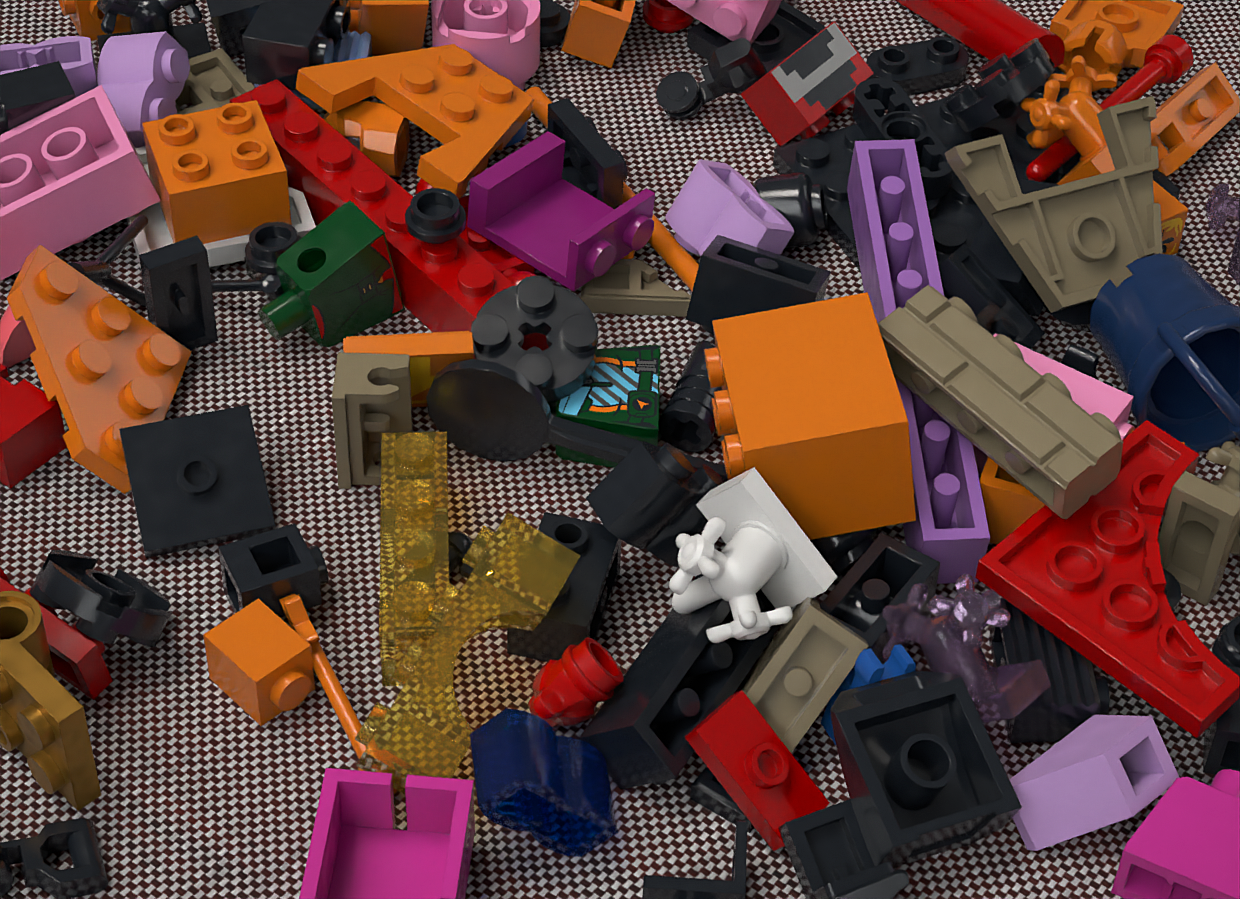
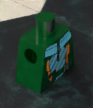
[547,345,660,468]

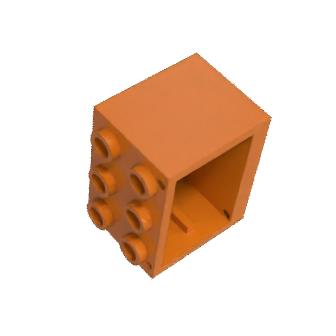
[704,292,916,540]

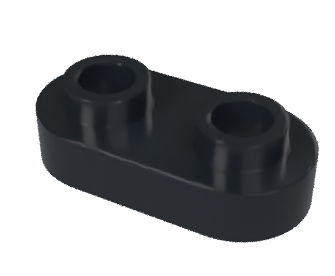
[866,36,969,96]

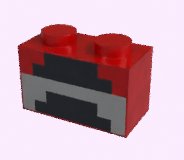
[740,21,874,147]

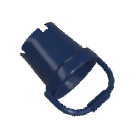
[1090,253,1240,452]

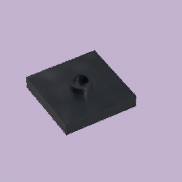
[119,405,276,558]

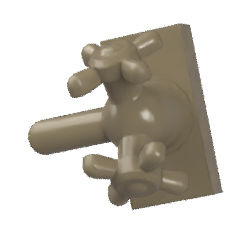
[1158,441,1240,606]

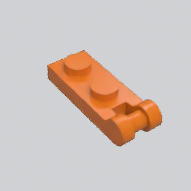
[1151,62,1240,177]

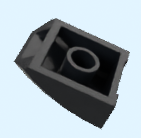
[830,671,1022,869]

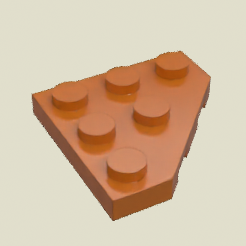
[7,245,192,494]

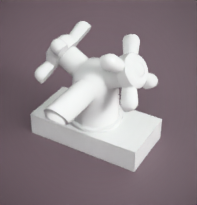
[669,467,838,643]

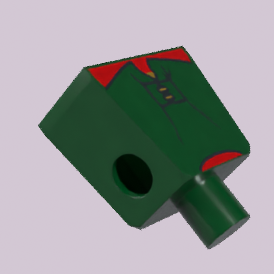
[258,200,405,347]

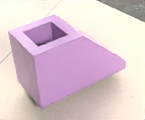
[1009,714,1180,851]

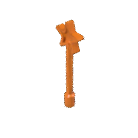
[279,593,399,794]

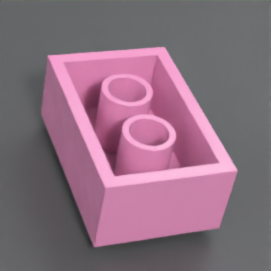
[0,85,161,281]

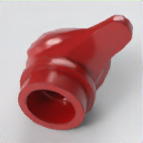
[528,637,624,729]

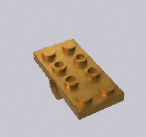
[0,591,101,811]

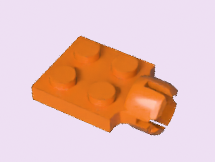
[1049,0,1184,91]

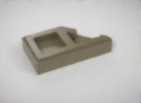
[581,259,691,317]

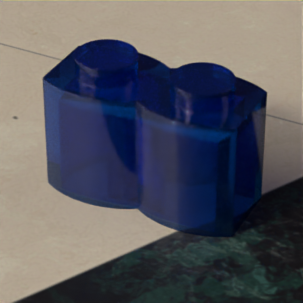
[470,709,618,857]

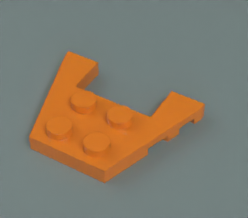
[295,44,534,199]

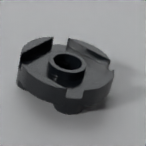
[943,38,1055,132]
[471,276,599,402]
[29,550,173,647]

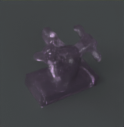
[882,574,1051,723]

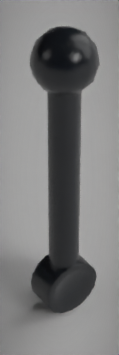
[211,274,284,299]

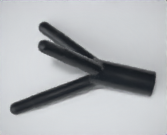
[68,215,148,307]

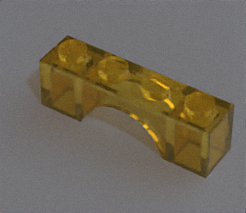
[379,431,451,686]
[355,512,580,795]

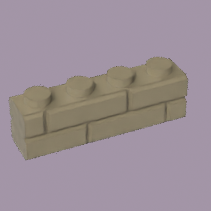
[878,285,1123,520]

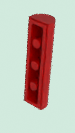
[895,0,1065,68]

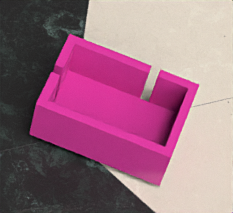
[299,768,475,899]

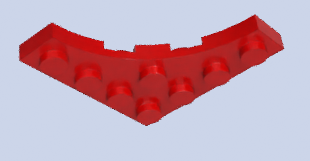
[975,420,1240,738]

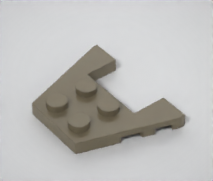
[945,96,1163,313]

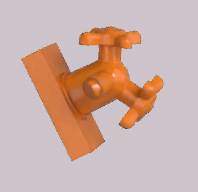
[1020,55,1163,185]

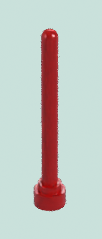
[1026,34,1194,182]

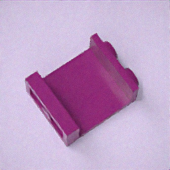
[467,131,655,291]

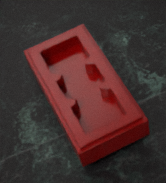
[685,690,830,851]

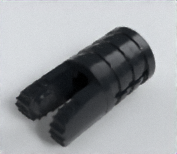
[658,340,722,452]

